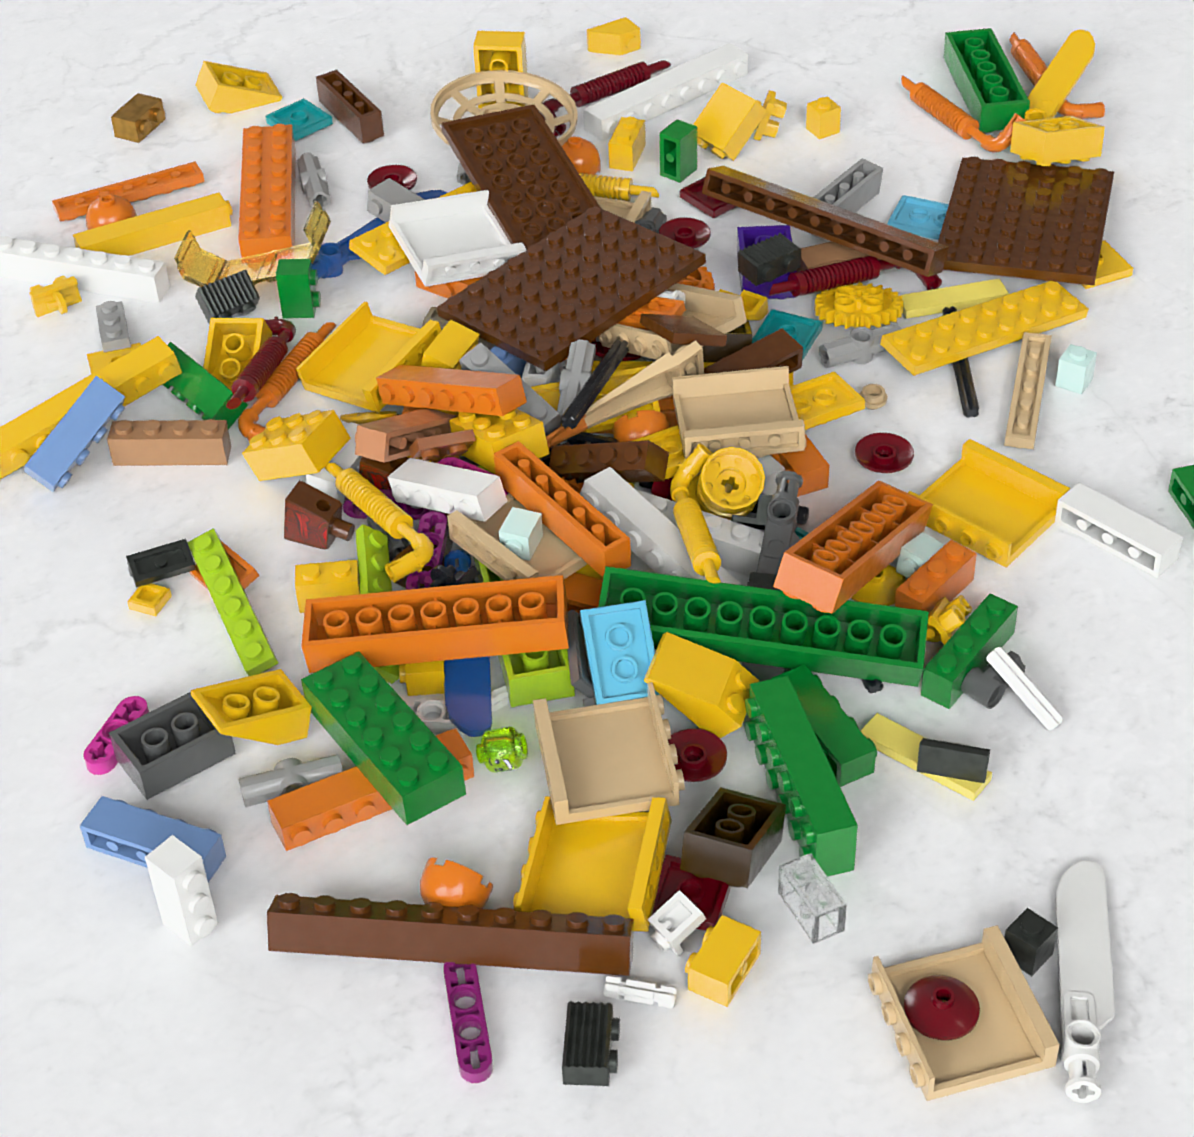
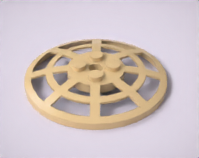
[430,70,577,146]

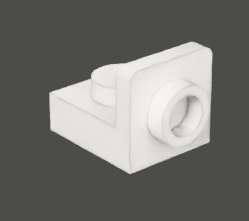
[647,890,706,957]

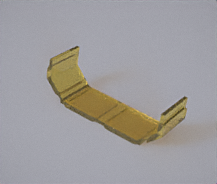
[174,201,331,287]

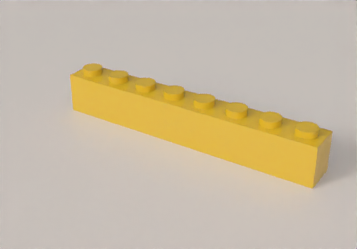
[0,336,182,479]

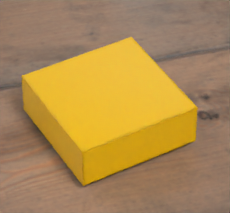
[127,583,172,616]

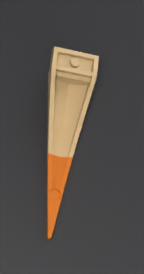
[546,340,704,449]

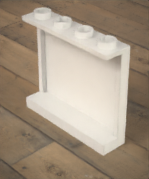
[389,190,526,287]

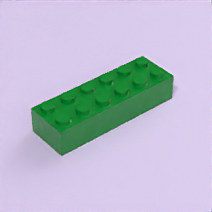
[943,28,1030,133]
[301,651,466,825]
[744,676,858,880]

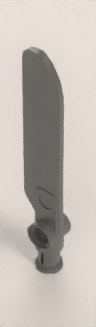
[742,471,803,682]

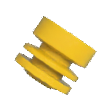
[696,447,765,520]

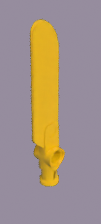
[1025,30,1095,121]

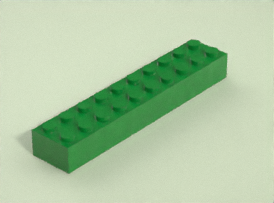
[598,566,929,687]

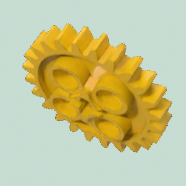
[815,282,903,329]

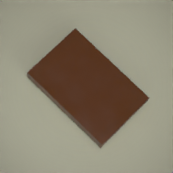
[640,313,727,347]

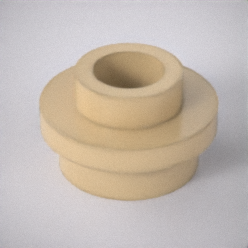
[860,384,887,410]

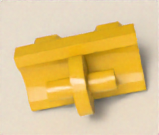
[753,90,787,141]
[29,275,82,317]
[926,595,973,645]

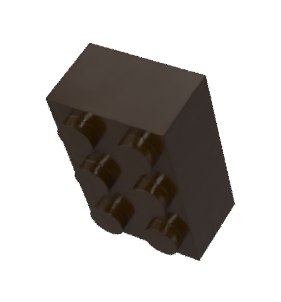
[680,787,786,888]

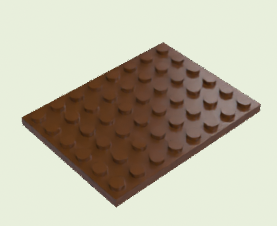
[938,156,1114,286]
[436,206,706,371]

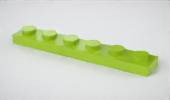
[356,524,399,684]
[187,528,279,676]

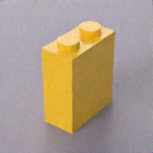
[693,82,767,161]

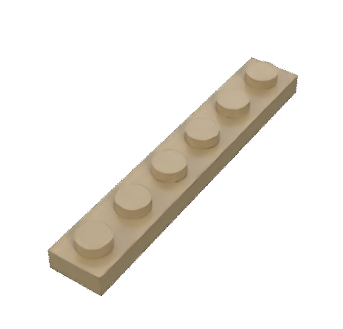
[1004,332,1052,450]

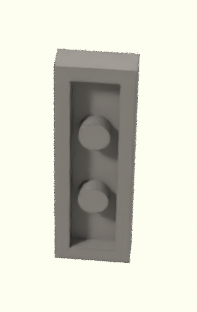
[96,301,131,352]

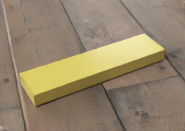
[898,278,1009,319]
[861,713,992,801]

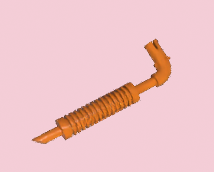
[1009,32,1105,119]
[901,75,1026,153]
[238,322,336,441]

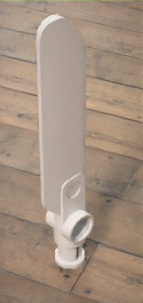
[1055,860,1115,1103]

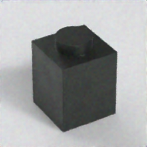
[1005,908,1058,976]

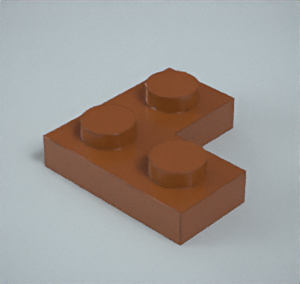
[409,429,476,462]

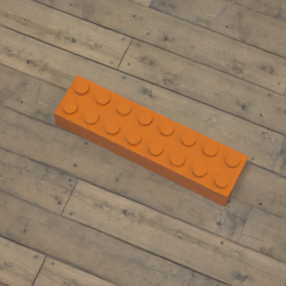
[238,124,296,266]
[773,480,933,614]
[301,575,569,673]

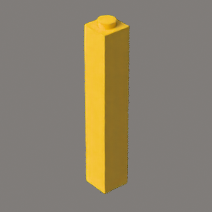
[73,192,233,256]

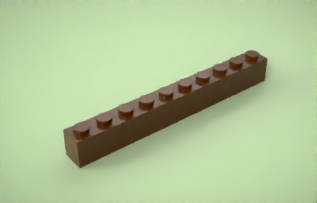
[702,166,949,277]
[267,893,634,976]

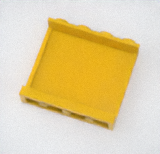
[296,301,442,413]
[908,439,1070,568]
[513,796,672,932]

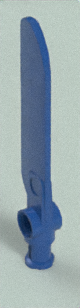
[311,190,447,279]
[444,550,492,737]

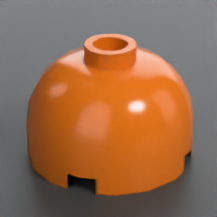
[561,136,601,176]
[86,194,137,230]
[612,410,670,442]
[420,857,493,909]

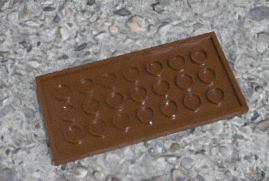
[441,104,601,250]

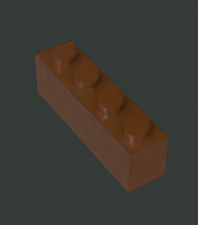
[316,70,384,143]
[704,328,803,374]
[549,440,669,484]

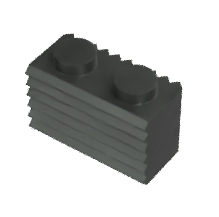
[738,233,801,287]
[195,270,260,324]
[562,1001,620,1086]

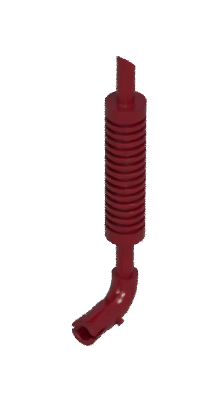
[540,60,671,136]
[768,255,942,297]
[226,316,296,409]

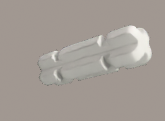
[604,975,677,1008]

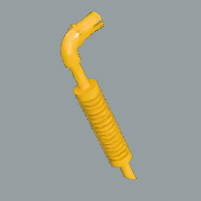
[579,173,659,201]
[670,443,721,583]
[324,463,434,583]

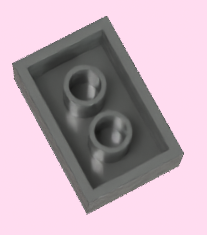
[109,692,236,800]

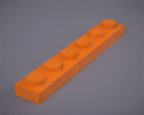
[52,161,204,222]

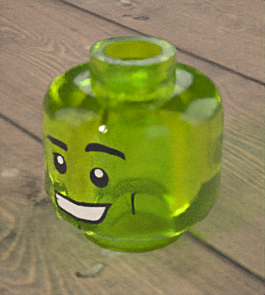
[476,726,528,773]

